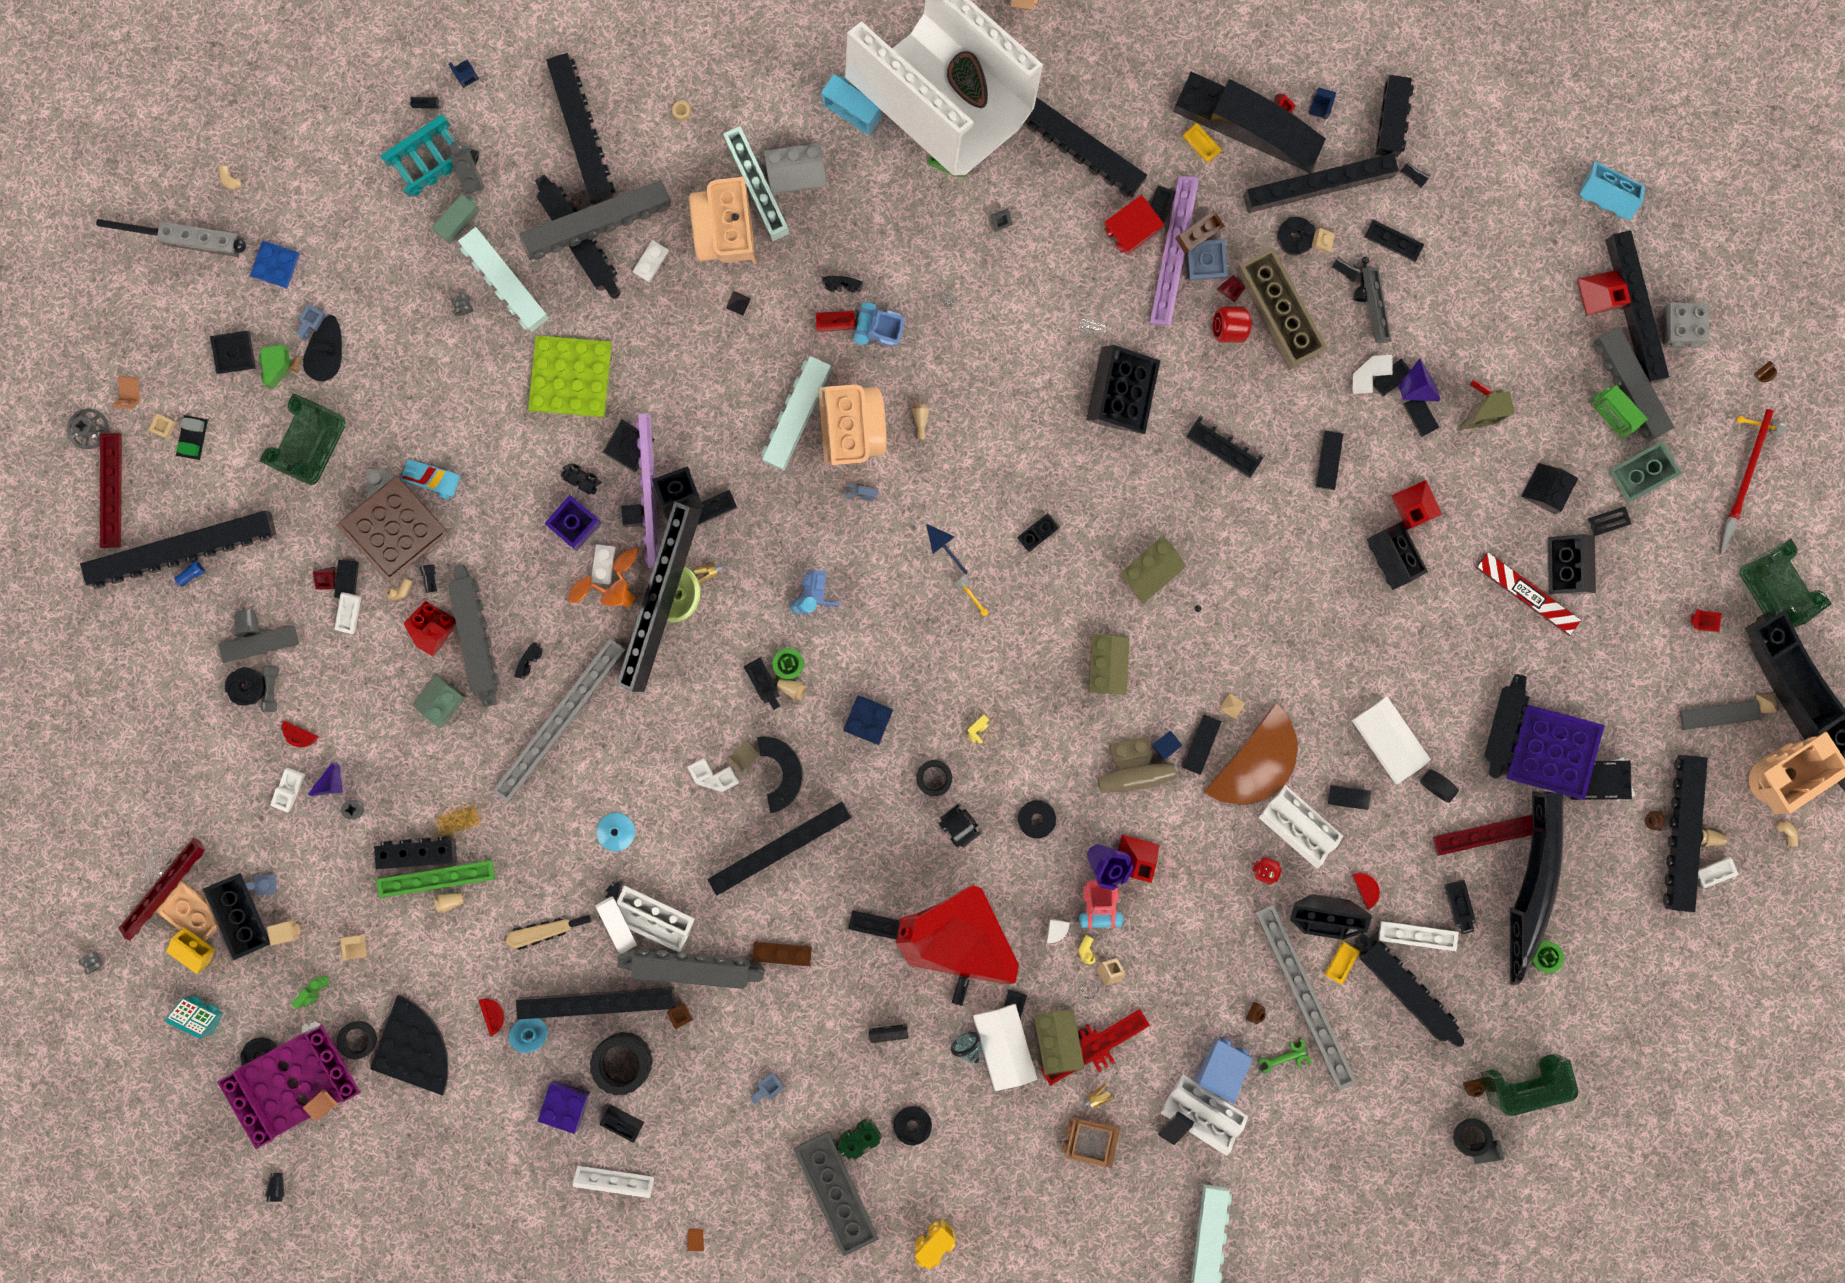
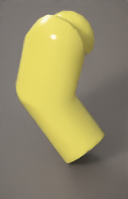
[1078,935,1095,965]

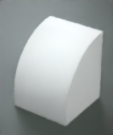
[1046,918,1070,943]

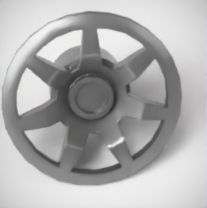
[67,409,109,450]

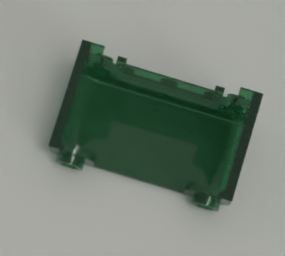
[259,393,346,485]
[1739,538,1831,628]

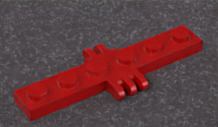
[1040,1009,1150,1086]

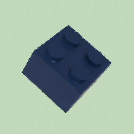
[843,695,893,745]

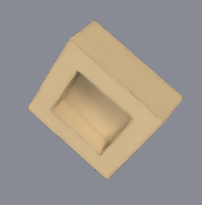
[1312,228,1335,253]
[149,414,176,439]

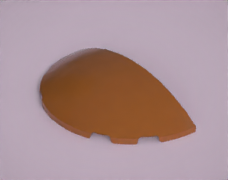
[1204,703,1298,805]

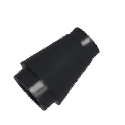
[265,1173,285,1202]

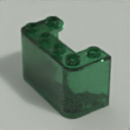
[1481,1053,1578,1116]

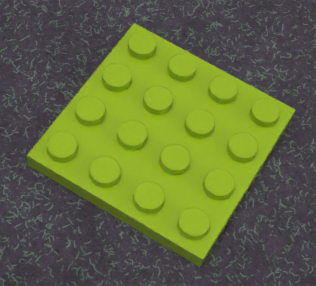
[528,335,612,418]

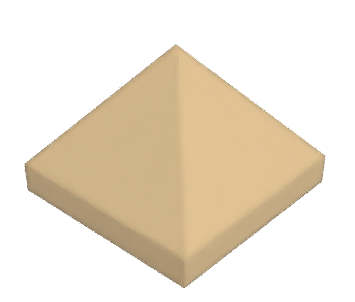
[1219,693,1245,719]
[1756,693,1777,713]

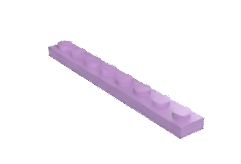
[1150,176,1199,326]
[636,413,659,568]

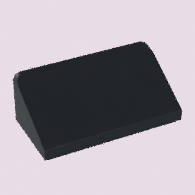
[868,1024,909,1043]
[600,1104,645,1143]

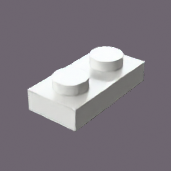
[633,240,669,283]
[591,544,616,585]

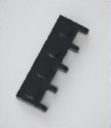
[1186,415,1264,478]

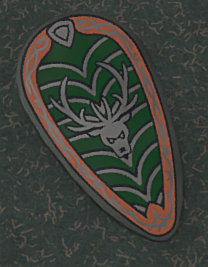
[947,51,988,109]

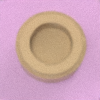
[672,101,691,121]

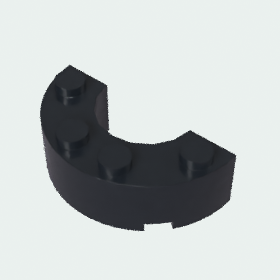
[757,737,804,814]

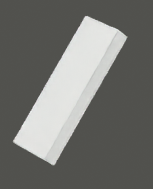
[595,896,637,954]

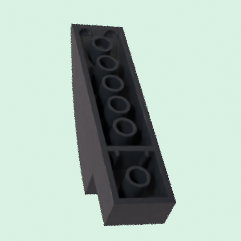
[1173,72,1326,173]

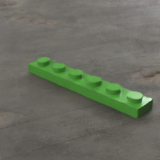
[377,860,496,898]

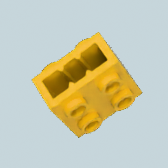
[914,1219,956,1270]

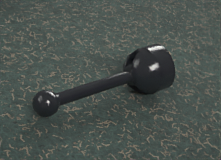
[1353,256,1369,302]

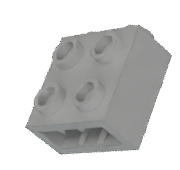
[1664,303,1709,348]

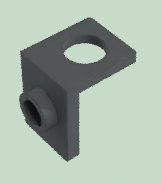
[1470,1140,1504,1164]

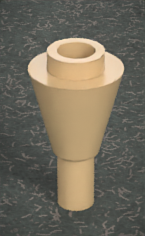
[911,404,930,439]

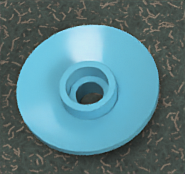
[597,813,635,851]
[509,1018,548,1053]

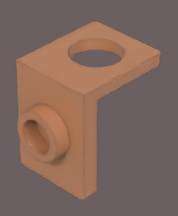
[112,376,140,409]
[303,1089,339,1122]

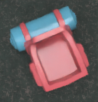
[1079,881,1124,929]

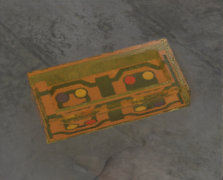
[437,806,480,836]

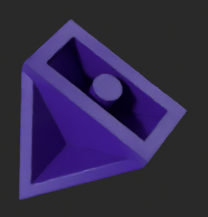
[1399,358,1440,402]
[308,763,343,796]

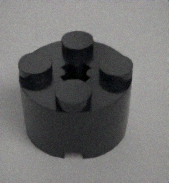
[938,803,982,848]

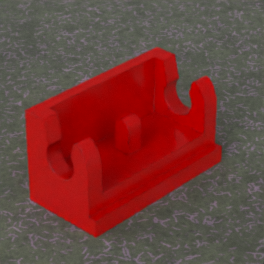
[815,310,855,332]

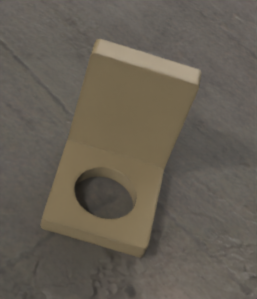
[726,741,760,772]

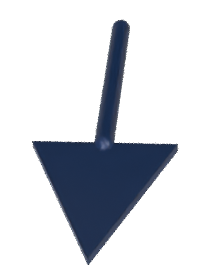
[926,524,967,574]

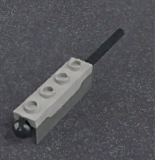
[96,219,246,257]

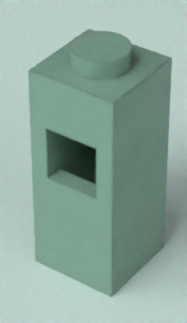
[432,194,480,244]

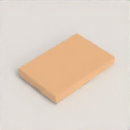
[156,881,217,942]

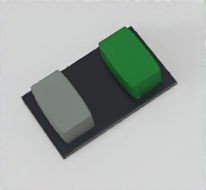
[176,415,208,460]

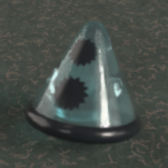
[950,1032,981,1066]

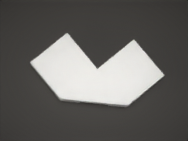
[1353,355,1393,394]
[687,758,739,792]

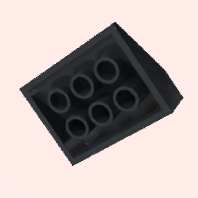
[1086,345,1160,434]

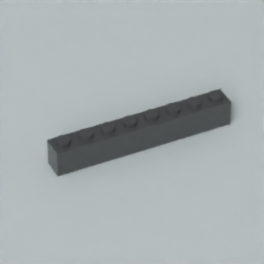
[520,180,671,261]

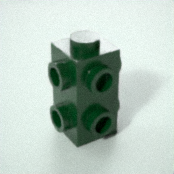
[837,1119,882,1160]

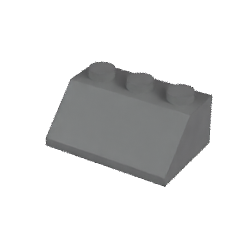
[764,143,827,194]

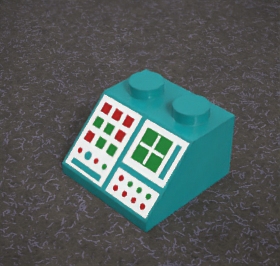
[165,995,223,1039]

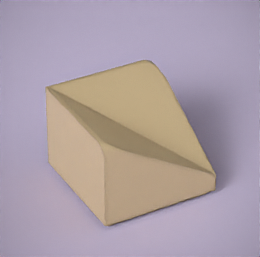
[1097,958,1126,986]

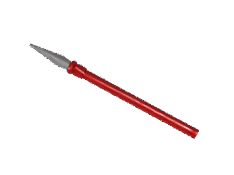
[1721,409,1774,554]

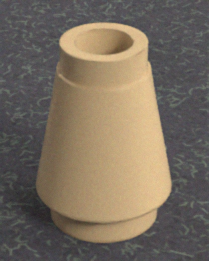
[777,678,807,700]
[1701,828,1727,847]
[434,893,464,913]

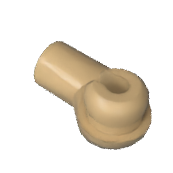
[218,166,241,190]
[386,578,413,601]
[1777,821,1798,847]

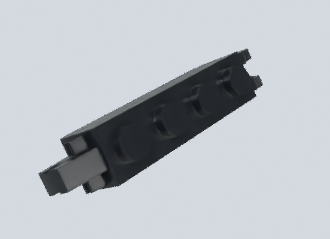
[1484,674,1530,779]

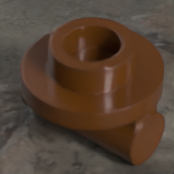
[1754,361,1777,382]
[1645,811,1665,831]
[1246,1002,1266,1024]
[1463,1078,1486,1097]

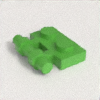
[291,976,329,1009]

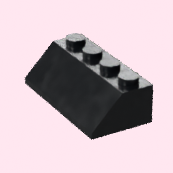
[201,873,270,961]

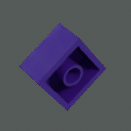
[544,495,602,551]
[537,1081,590,1134]

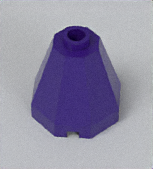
[1086,844,1134,890]

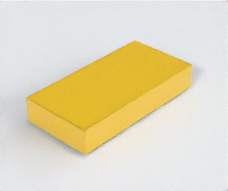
[1182,123,1222,164]
[1324,941,1360,985]

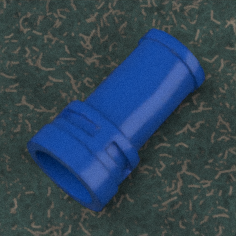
[174,560,205,587]

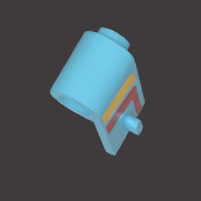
[401,459,461,500]

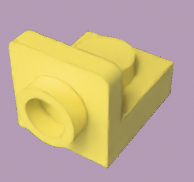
[967,714,989,744]

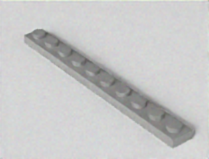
[492,638,626,803]
[1255,904,1357,1091]

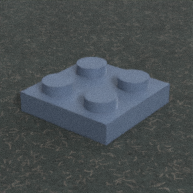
[1187,239,1228,281]

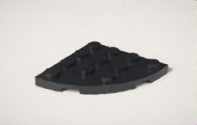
[370,995,449,1096]

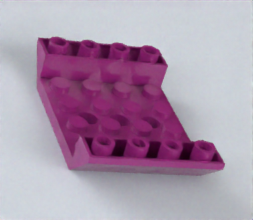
[217,1025,361,1149]

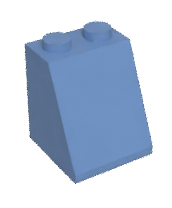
[1194,1037,1253,1104]

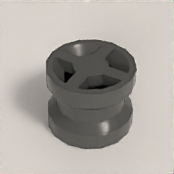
[451,295,473,316]
[341,800,364,819]
[78,951,104,975]

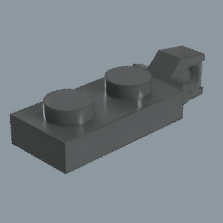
[450,140,484,195]

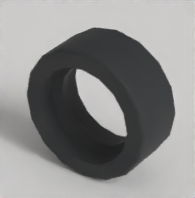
[916,760,952,796]
[1420,769,1459,803]
[336,1021,377,1060]
[1453,1118,1493,1157]

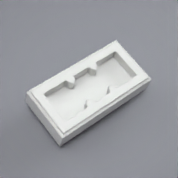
[334,592,362,634]
[1698,856,1739,889]

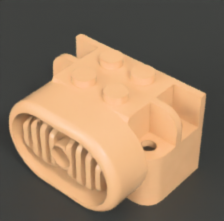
[689,177,757,264]
[818,385,887,465]
[1749,732,1845,814]

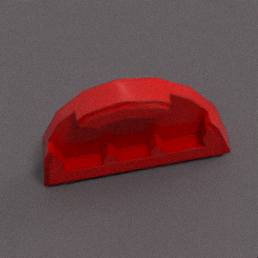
[281,721,319,748]
[1352,873,1380,910]
[478,998,505,1037]

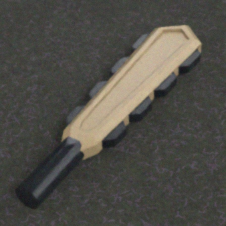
[505,915,592,950]

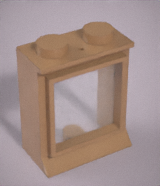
[1062,1116,1120,1169]

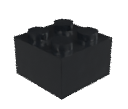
[652,466,703,521]

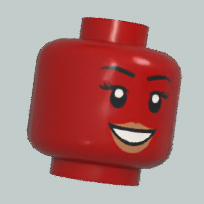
[1252,857,1282,885]

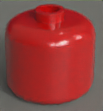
[1213,307,1252,343]

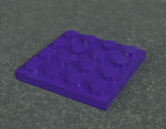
[1506,705,1605,800]

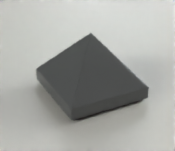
[990,208,1013,231]

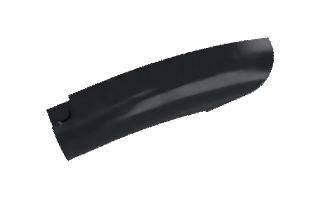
[1745,609,1845,791]
[1510,791,1563,985]

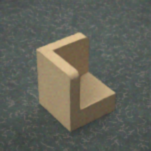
[340,934,367,961]

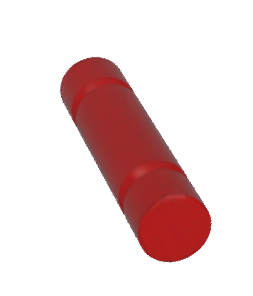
[1470,379,1493,395]

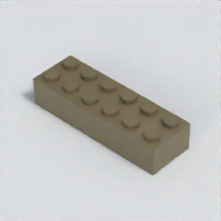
[1236,248,1328,370]

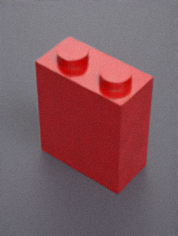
[1104,194,1164,255]

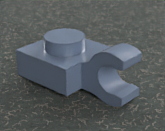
[296,304,326,341]
[844,483,878,502]
[245,874,277,895]
[750,1072,784,1104]

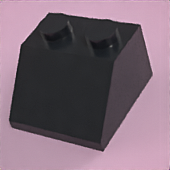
[1521,463,1579,514]

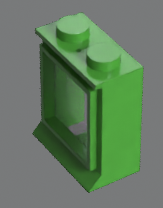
[1590,385,1648,439]

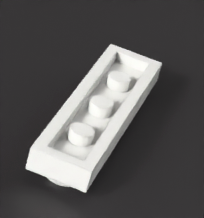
[1378,921,1459,951]
[573,1166,654,1198]

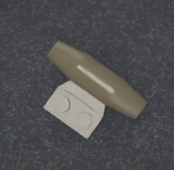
[1098,737,1177,793]

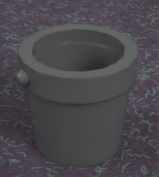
[234,610,260,637]

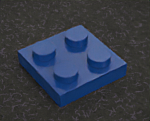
[250,241,300,289]

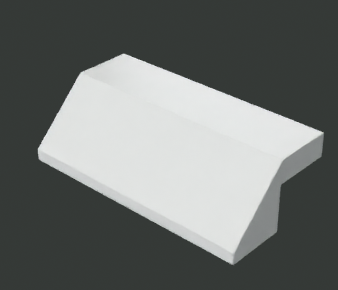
[1352,696,1431,784]
[1259,785,1343,869]
[616,886,695,952]
[973,1004,1037,1091]
[1161,1074,1248,1156]

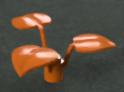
[567,547,640,607]

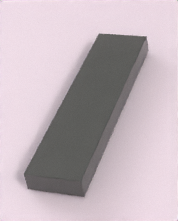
[1362,267,1391,343]
[218,625,299,663]
[1679,700,1761,730]

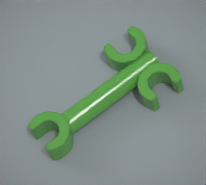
[1258,1038,1312,1073]

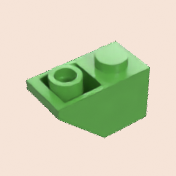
[259,345,290,389]

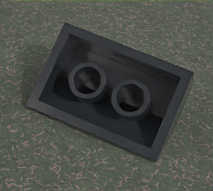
[1366,521,1428,590]
[1548,534,1596,594]

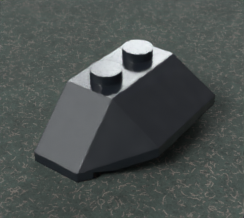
[1290,894,1372,940]

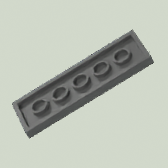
[794,1131,879,1256]

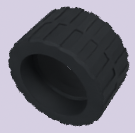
[590,1032,653,1096]

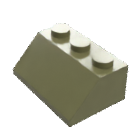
[1460,389,1514,430]
[1118,536,1186,604]
[1088,634,1130,695]
[1034,1010,1085,1076]

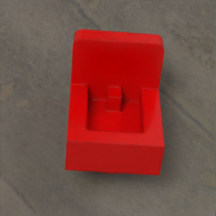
[1691,609,1722,633]

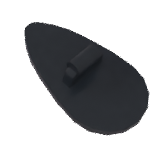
[303,315,342,381]

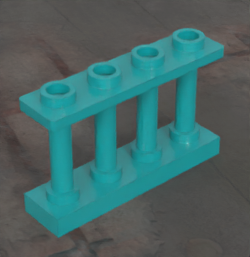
[380,114,469,197]

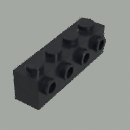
[1375,75,1414,157]
[374,836,457,869]

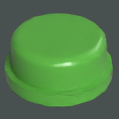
[772,648,804,680]
[1532,941,1564,973]

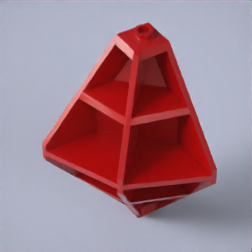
[896,885,1019,984]

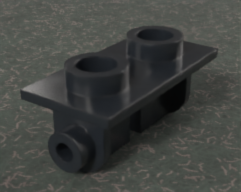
[561,463,602,495]

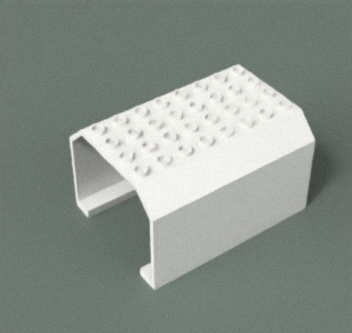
[845,0,1043,175]

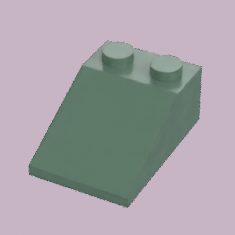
[1609,440,1684,503]

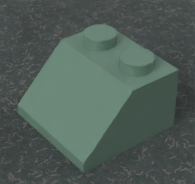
[413,674,466,728]

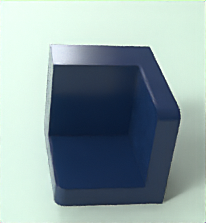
[448,60,479,88]
[1309,87,1337,119]
[1151,731,1183,760]

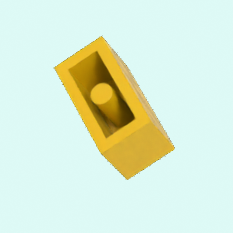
[166,927,215,974]

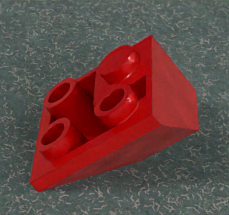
[1577,270,1631,316]
[1391,480,1442,530]
[404,601,456,657]
[1118,835,1159,883]

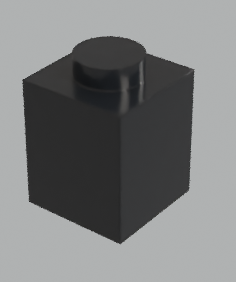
[621,504,644,527]

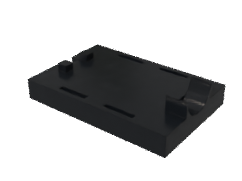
[1570,760,1632,800]

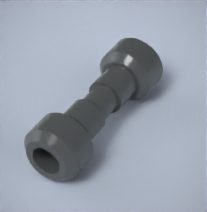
[261,666,279,712]

